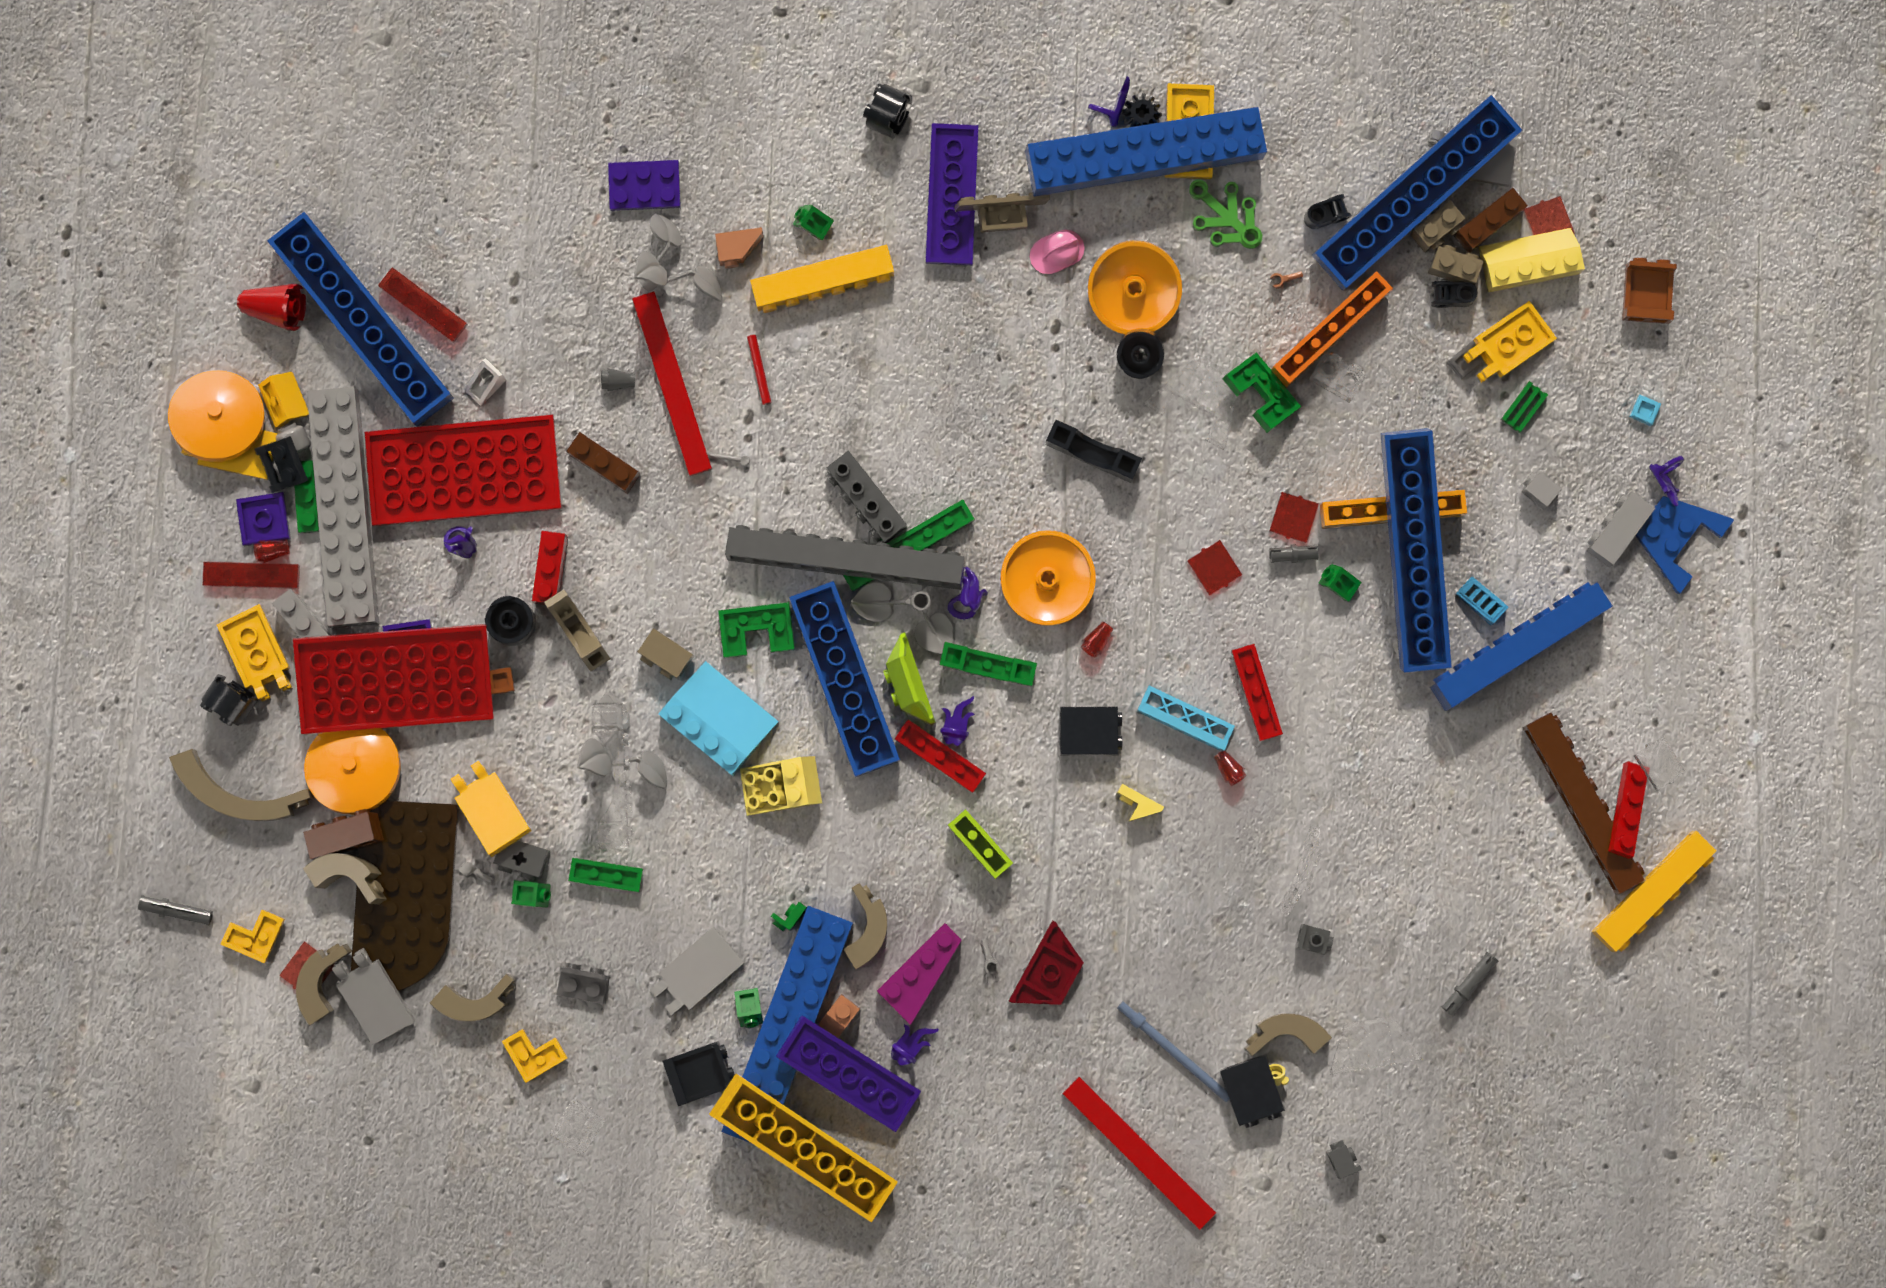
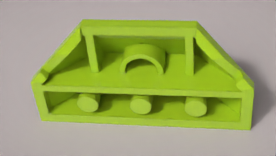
[883,632,936,725]

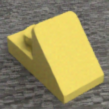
[1117,784,1164,821]

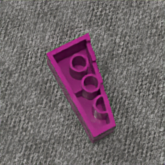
[877,923,962,1025]

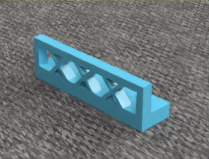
[1137,685,1235,752]

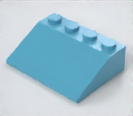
[659,661,779,776]

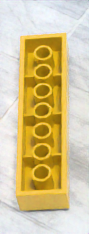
[709,1074,898,1223]

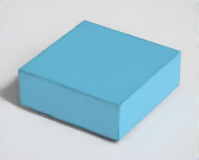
[1629,395,1661,426]

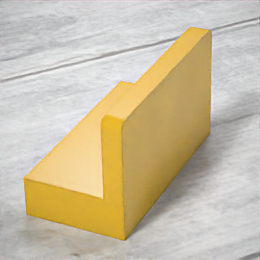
[258,372,309,428]

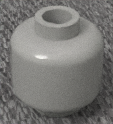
[275,423,311,458]

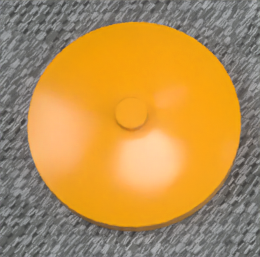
[1088,240,1182,334]
[168,371,265,462]
[1000,530,1096,626]
[304,728,401,815]

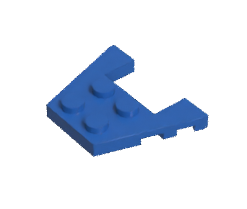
[1635,496,1734,594]

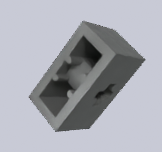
[493,841,550,881]

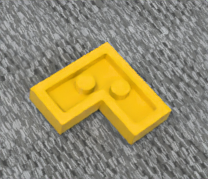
[221,910,285,963]
[502,1029,568,1083]

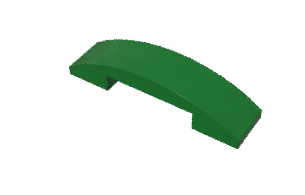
[939,642,1037,686]

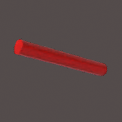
[747,335,772,405]

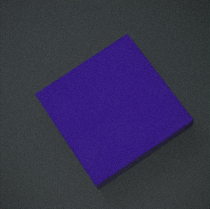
[236,492,291,547]

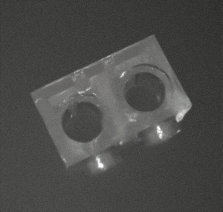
[1309,352,1366,403]

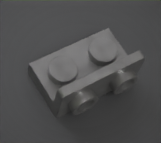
[556,963,609,1004]

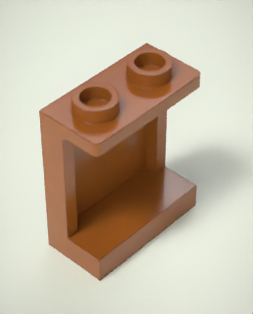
[1622,258,1677,324]

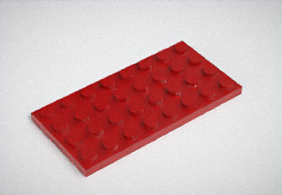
[364,414,562,526]
[293,624,494,734]

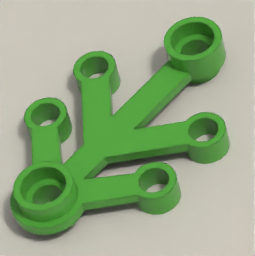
[1189,179,1262,249]

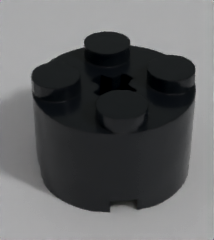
[863,83,912,139]
[1117,328,1165,379]
[485,596,536,646]
[200,674,258,726]

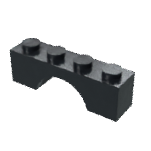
[1045,420,1142,483]

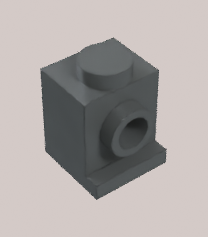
[1295,924,1334,955]
[1326,1140,1362,1179]

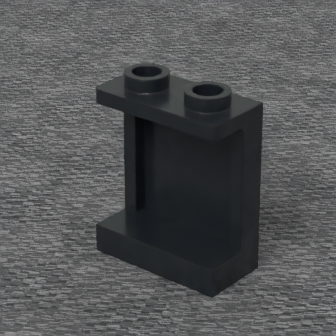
[1060,707,1123,756]
[662,1041,735,1107]
[1220,1054,1286,1128]

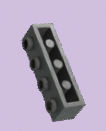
[826,450,907,543]

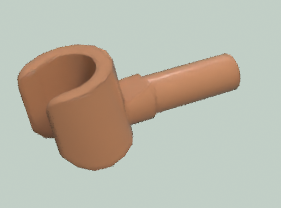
[1270,271,1303,289]

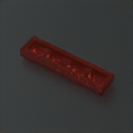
[378,267,468,343]
[202,562,300,589]

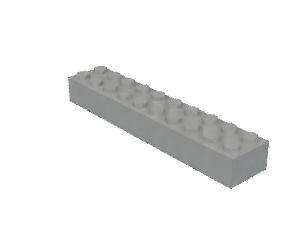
[307,386,379,629]

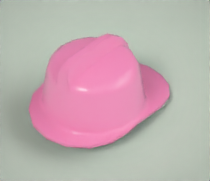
[1029,229,1085,274]

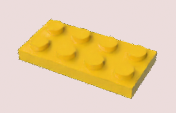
[1165,83,1214,179]

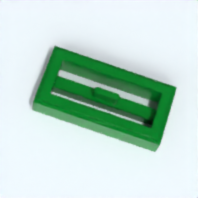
[1500,381,1548,433]

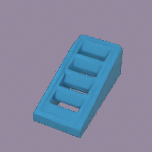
[1456,576,1509,626]

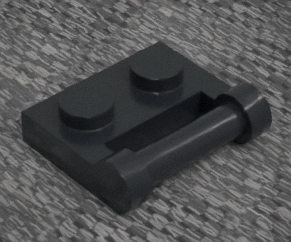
[254,436,308,493]

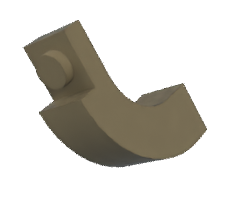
[544,589,611,672]
[303,853,386,905]
[844,883,887,969]
[296,943,352,1026]
[430,974,516,1021]
[1244,1013,1332,1056]

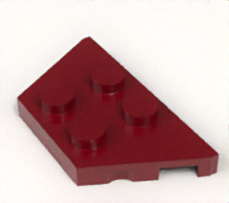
[1008,920,1084,1005]

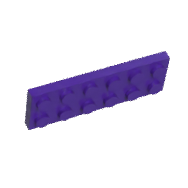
[926,123,979,266]
[776,1015,921,1132]

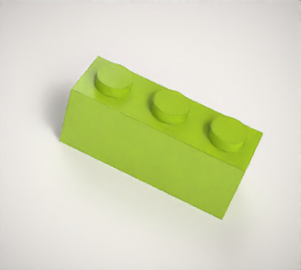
[948,809,1013,879]

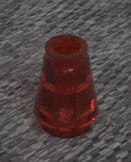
[253,540,290,564]
[1081,622,1113,658]
[1214,750,1246,786]

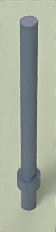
[1117,1001,1229,1102]

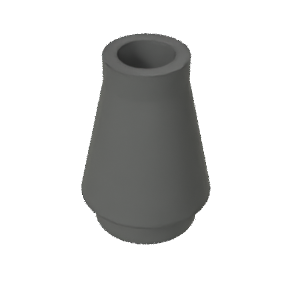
[601,368,635,391]

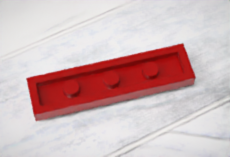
[1231,644,1283,742]
[895,720,986,793]
[1608,761,1649,859]

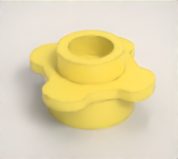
[1269,1064,1289,1086]

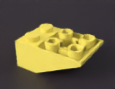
[740,756,822,816]

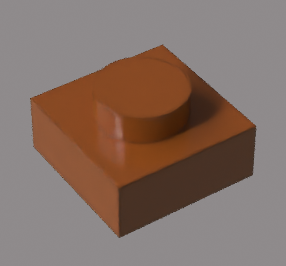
[490,667,515,695]

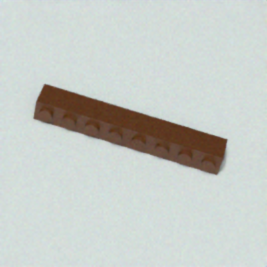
[1522,712,1645,894]

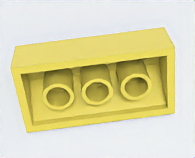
[1478,228,1585,293]

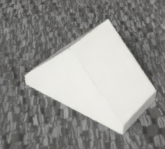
[464,359,506,406]

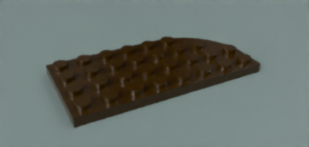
[351,801,459,991]

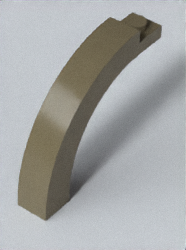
[169,749,314,821]

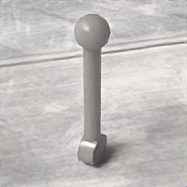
[706,450,750,465]

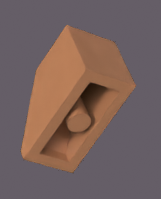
[715,227,764,268]
[818,994,860,1038]

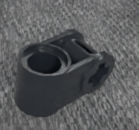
[1304,194,1352,229]
[1431,281,1478,308]

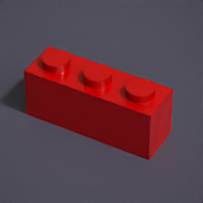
[532,531,568,605]

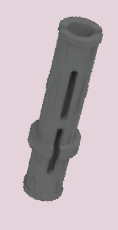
[138,895,213,925]
[1441,952,1499,1016]

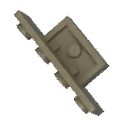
[955,192,1050,233]

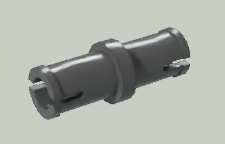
[1269,544,1319,563]

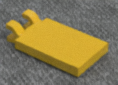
[1462,301,1557,383]
[181,430,277,480]
[217,604,292,702]
[451,761,532,857]

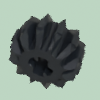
[1122,93,1162,127]

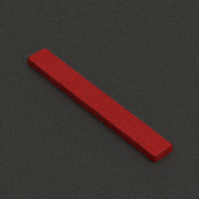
[632,291,712,476]
[1062,1077,1216,1230]

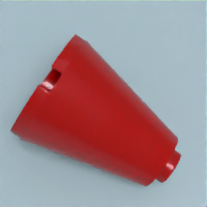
[237,284,306,331]

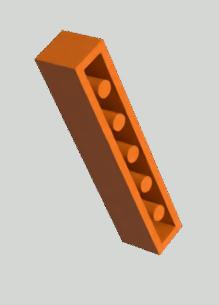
[1271,271,1393,388]

